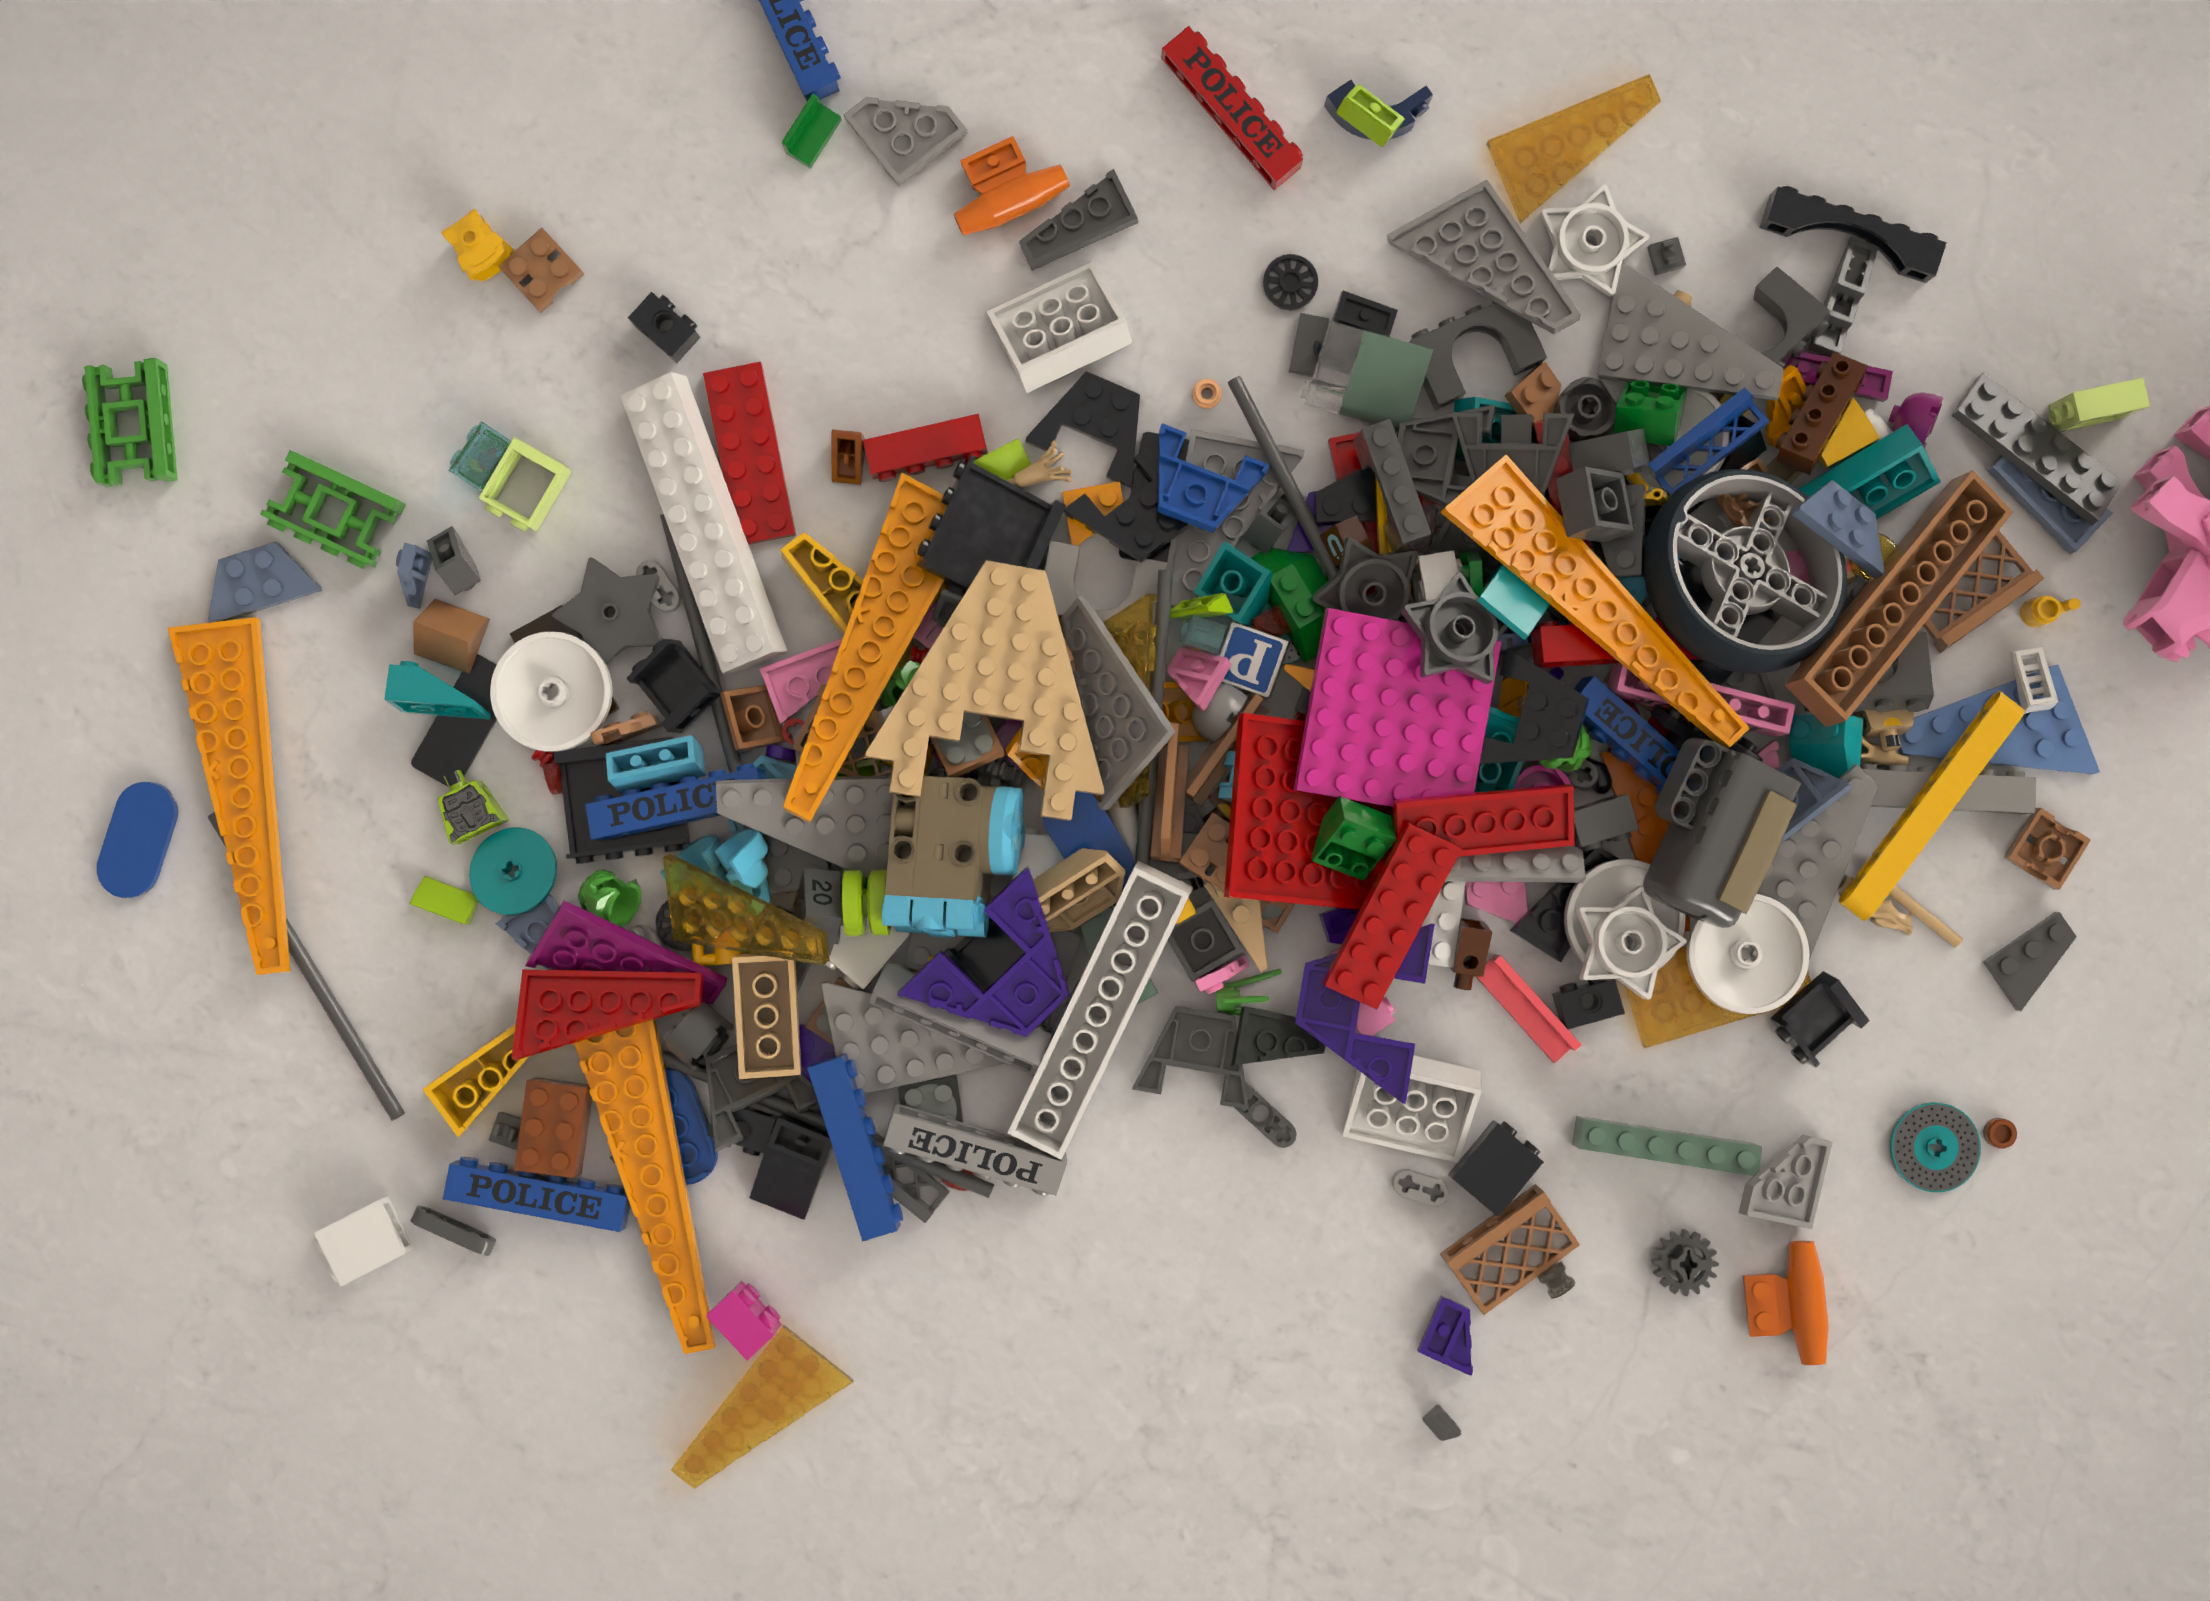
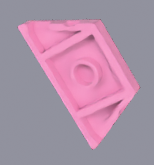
[1464,882,1528,923]

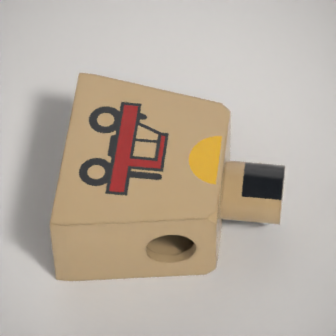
[1854,682,1914,752]

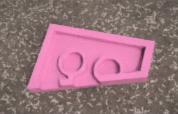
[760,638,843,724]

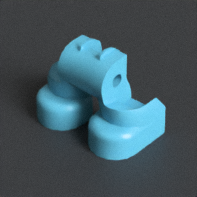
[660,828,771,919]

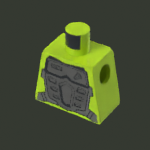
[438,770,509,845]

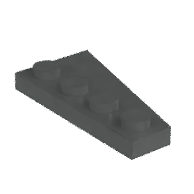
[1019,169,1138,271]

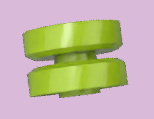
[842,869,891,936]

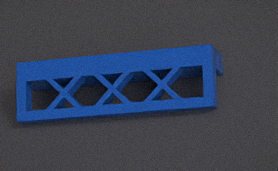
[1648,387,1769,496]

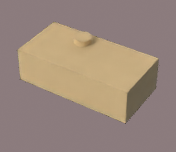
[732,951,802,1079]

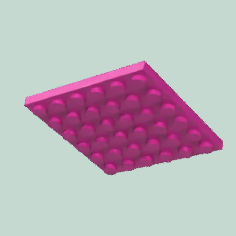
[1293,608,1502,807]

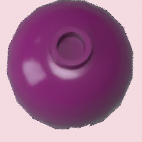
[1888,392,1944,449]

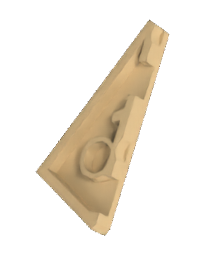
[1204,883,1268,973]

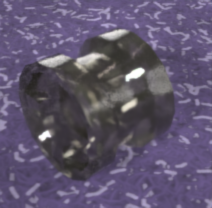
[1537,1261,1576,1299]

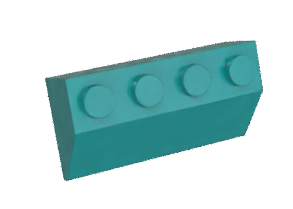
[1799,424,1941,520]

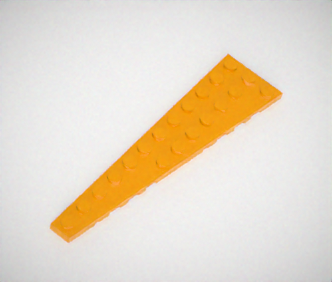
[1440,455,1750,748]
[783,473,945,823]
[168,617,291,975]
[572,1019,716,1354]

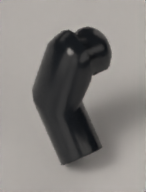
[1578,758,1612,794]

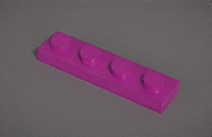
[1786,352,1893,402]

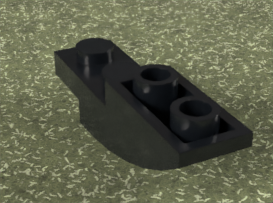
[1651,704,1763,762]

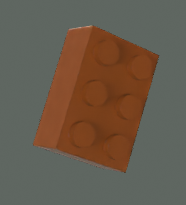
[514,1077,592,1178]

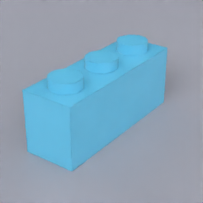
[606,735,706,794]

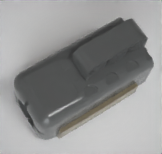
[1643,738,1801,928]

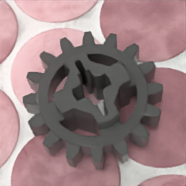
[963,758,1028,793]
[1651,1229,1719,1296]

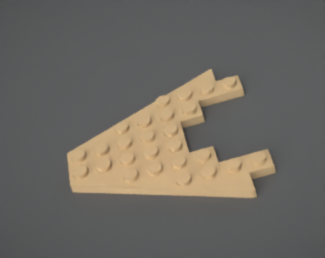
[865,560,1104,821]

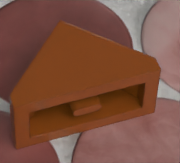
[831,429,865,485]

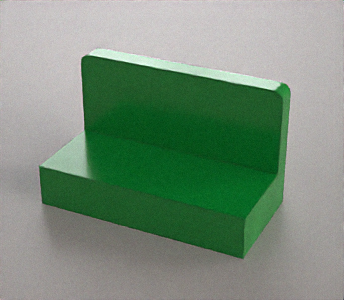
[782,94,842,169]

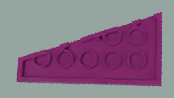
[525,900,728,1005]

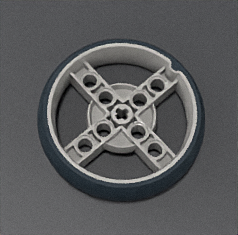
[1643,469,1847,674]

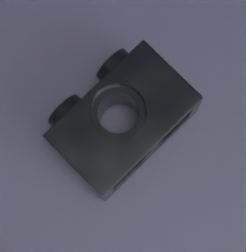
[628,292,701,363]
[1552,979,1625,1029]
[707,1106,779,1156]

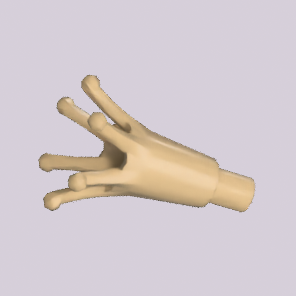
[1006,441,1072,489]
[1860,735,1909,766]

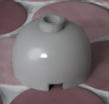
[1191,683,1247,743]

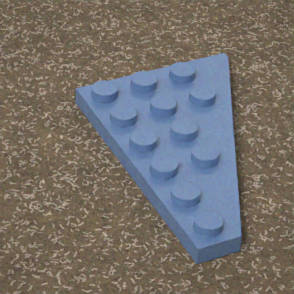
[1898,664,2100,775]

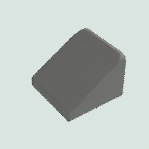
[1422,1405,1462,1441]

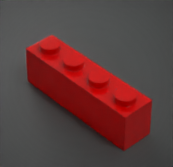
[863,413,988,482]

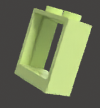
[2048,378,2150,432]
[479,437,572,532]

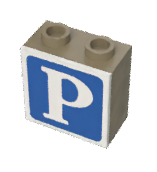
[1220,621,1291,698]

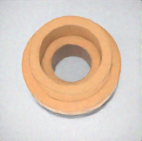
[1192,379,1222,409]

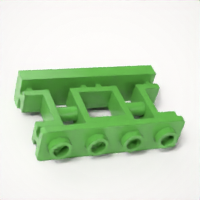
[82,358,178,487]
[260,450,406,569]

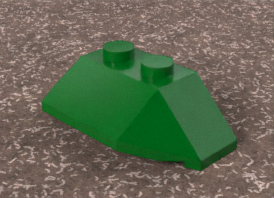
[1251,548,1328,663]

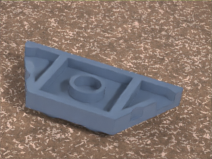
[1791,480,1885,579]
[208,542,322,623]
[1778,758,1853,844]

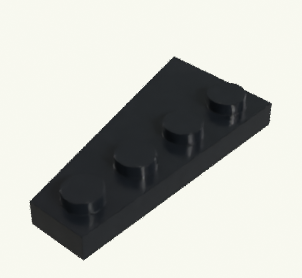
[1509,847,1619,962]

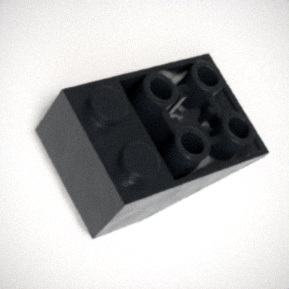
[749,1114,833,1220]

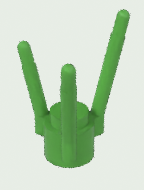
[1216,969,1282,1016]

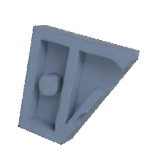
[396,543,432,609]

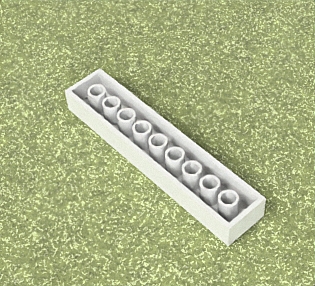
[620,372,788,673]
[1007,861,1193,1159]

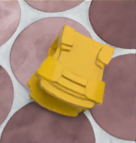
[441,208,514,282]

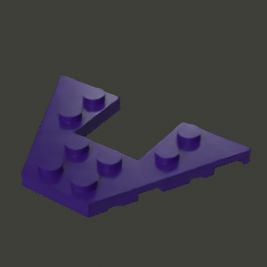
[897,866,1069,1037]
[1295,923,1435,1104]

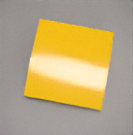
[1819,398,1880,468]

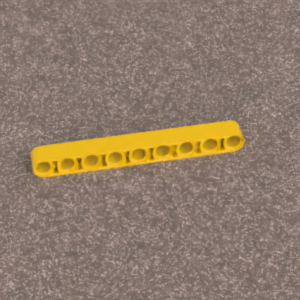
[1838,691,2025,921]

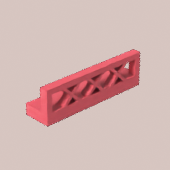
[1475,954,1581,1063]

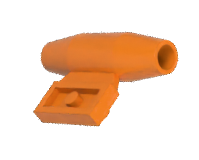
[953,136,1070,236]
[1743,1241,1829,1365]

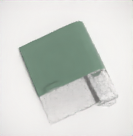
[1300,320,1433,431]

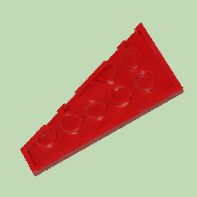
[512,969,704,1060]

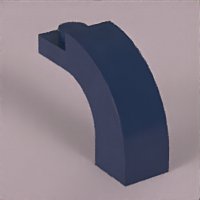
[1324,80,1433,140]

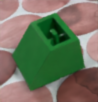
[1614,380,1687,446]
[1311,796,1396,881]

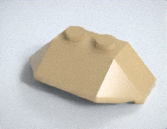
[1033,848,1125,932]

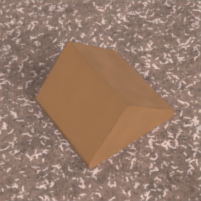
[413,599,490,674]
[720,685,786,753]

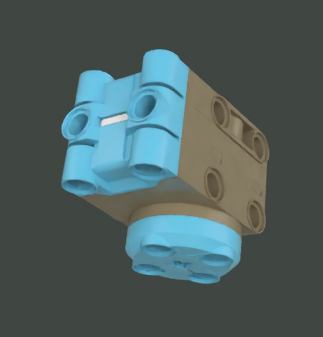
[882,776,1026,938]

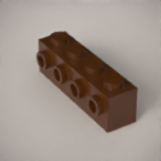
[1775,352,1868,475]

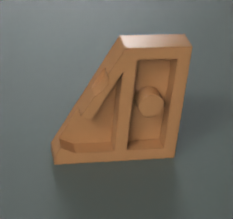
[1504,361,1561,441]
[590,711,662,746]

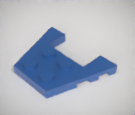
[1157,423,1270,533]

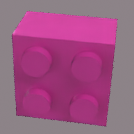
[706,1281,782,1361]

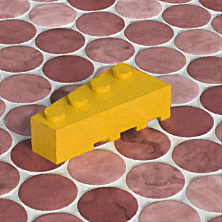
[780,532,863,636]
[422,1023,530,1138]

